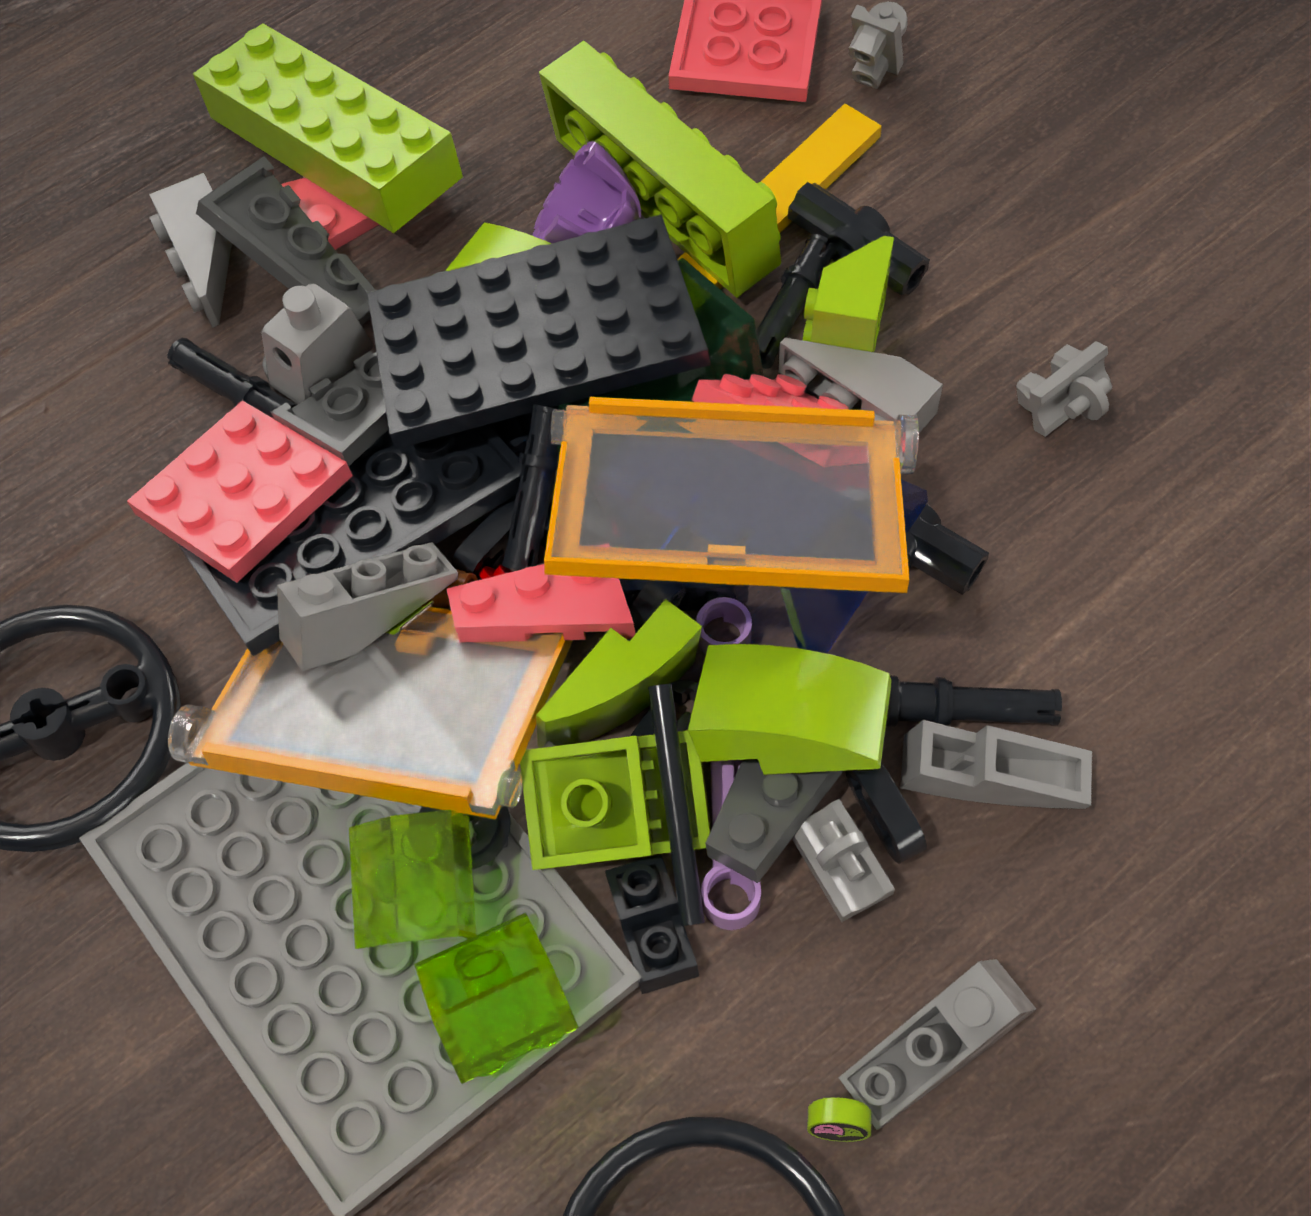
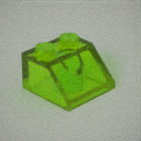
[349,810,477,949]
[414,912,579,1084]

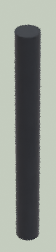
[648,684,705,926]

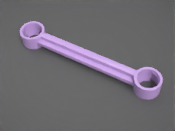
[696,597,761,930]

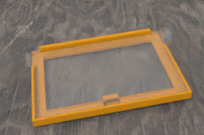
[544,397,919,593]
[168,606,573,819]

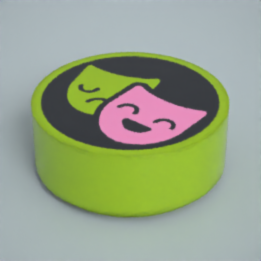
[807,1098,872,1142]

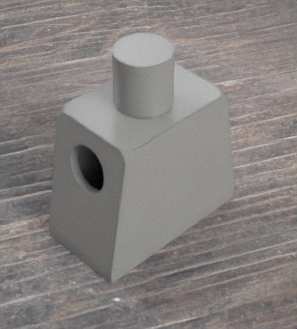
[261,284,373,404]

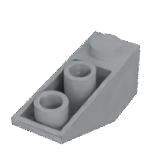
[149,173,232,328]
[778,338,943,447]
[277,542,458,671]
[839,959,1036,1130]

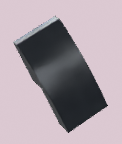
[605,854,699,994]

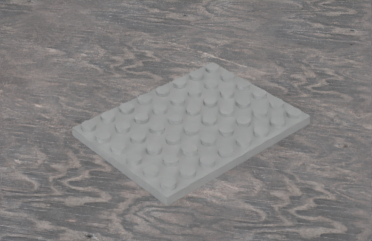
[79,643,642,1216]

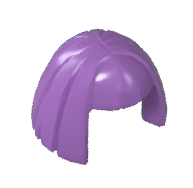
[532,141,641,243]

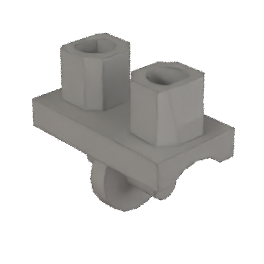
[849,1,908,89]
[1016,341,1112,437]
[792,799,895,922]

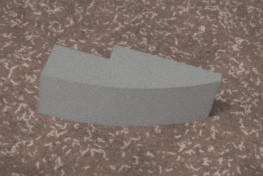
[900,720,1092,809]

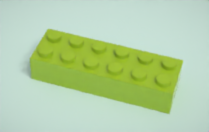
[193,23,463,233]
[539,40,781,298]

